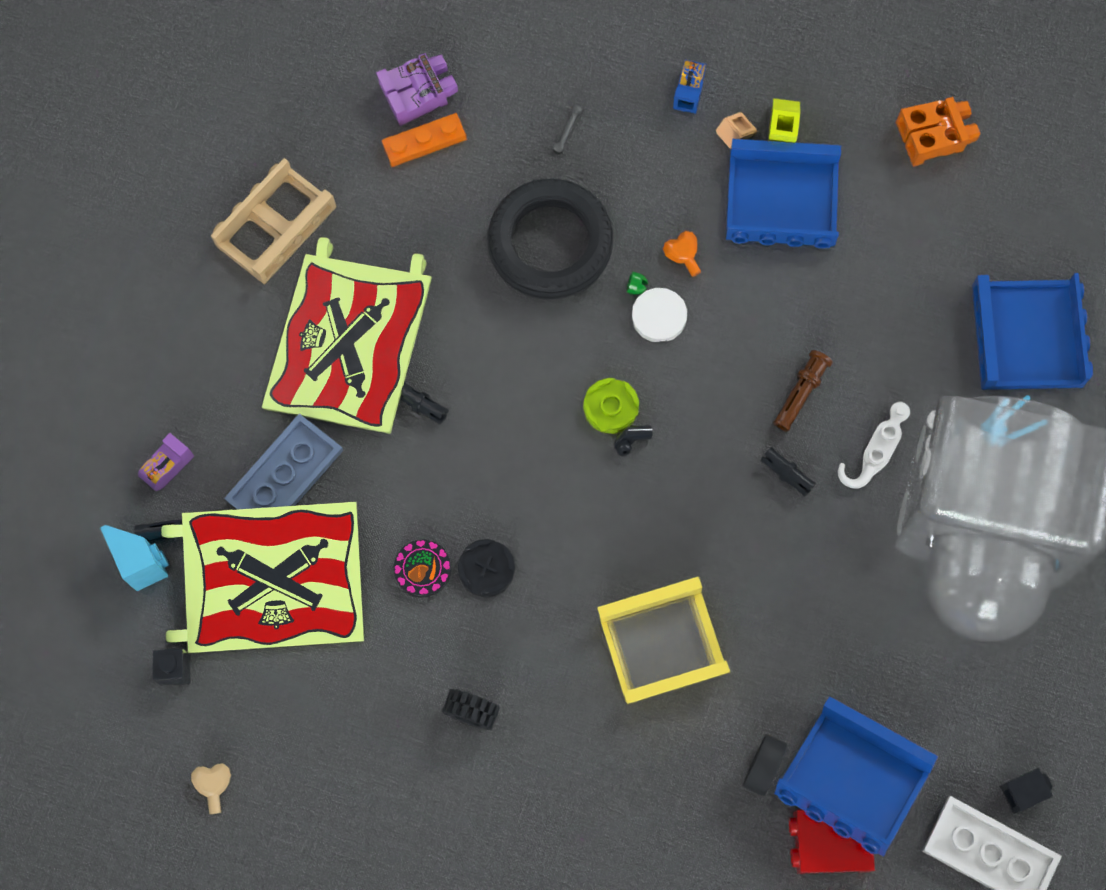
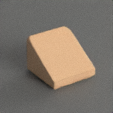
[716,112,757,149]

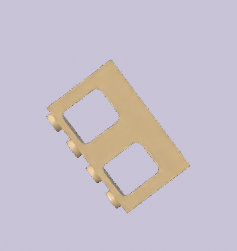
[211,158,336,285]

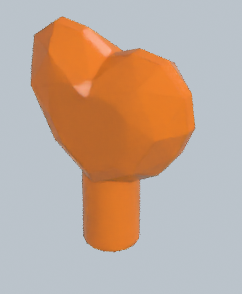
[663,231,701,277]

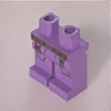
[376,53,458,126]

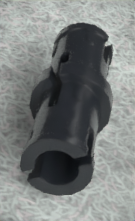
[400,382,449,425]
[760,447,816,497]

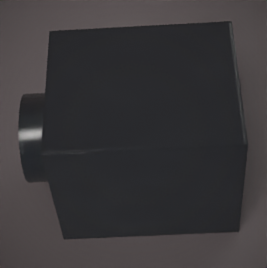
[153,649,190,686]
[1000,768,1053,814]

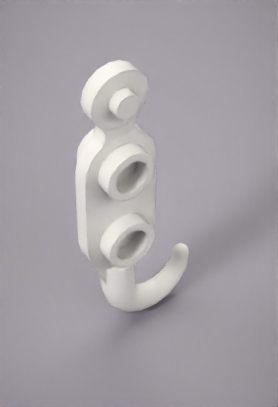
[838,402,910,488]

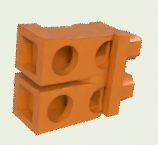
[896,97,980,167]

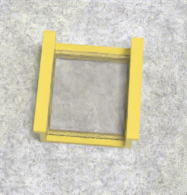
[597,576,730,704]

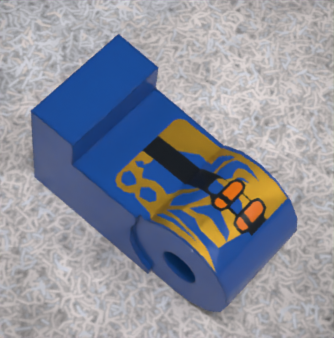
[673,60,706,114]

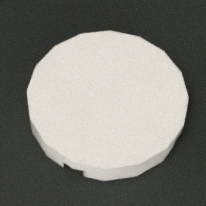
[632,288,687,342]

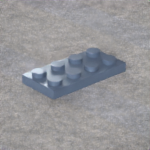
[224,413,343,510]

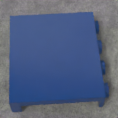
[726,139,841,249]
[972,273,1093,390]
[775,696,938,857]

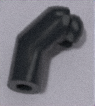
[614,425,653,456]

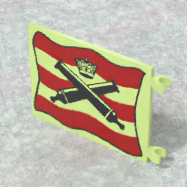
[262,237,432,434]
[161,502,364,653]

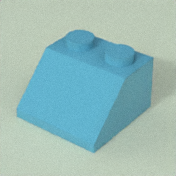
[100,525,169,591]

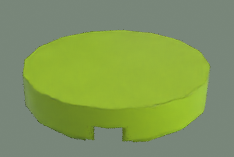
[583,378,639,434]

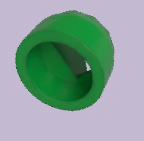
[626,271,648,295]

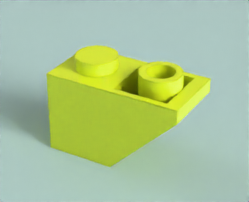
[768,98,800,143]

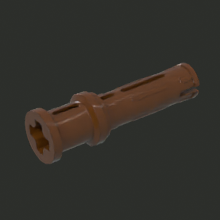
[773,350,833,432]

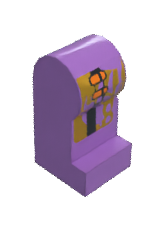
[138,433,194,491]

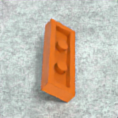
[382,113,467,167]

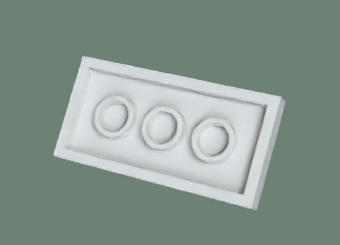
[922,796,1062,890]

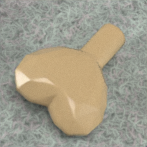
[191,764,231,815]

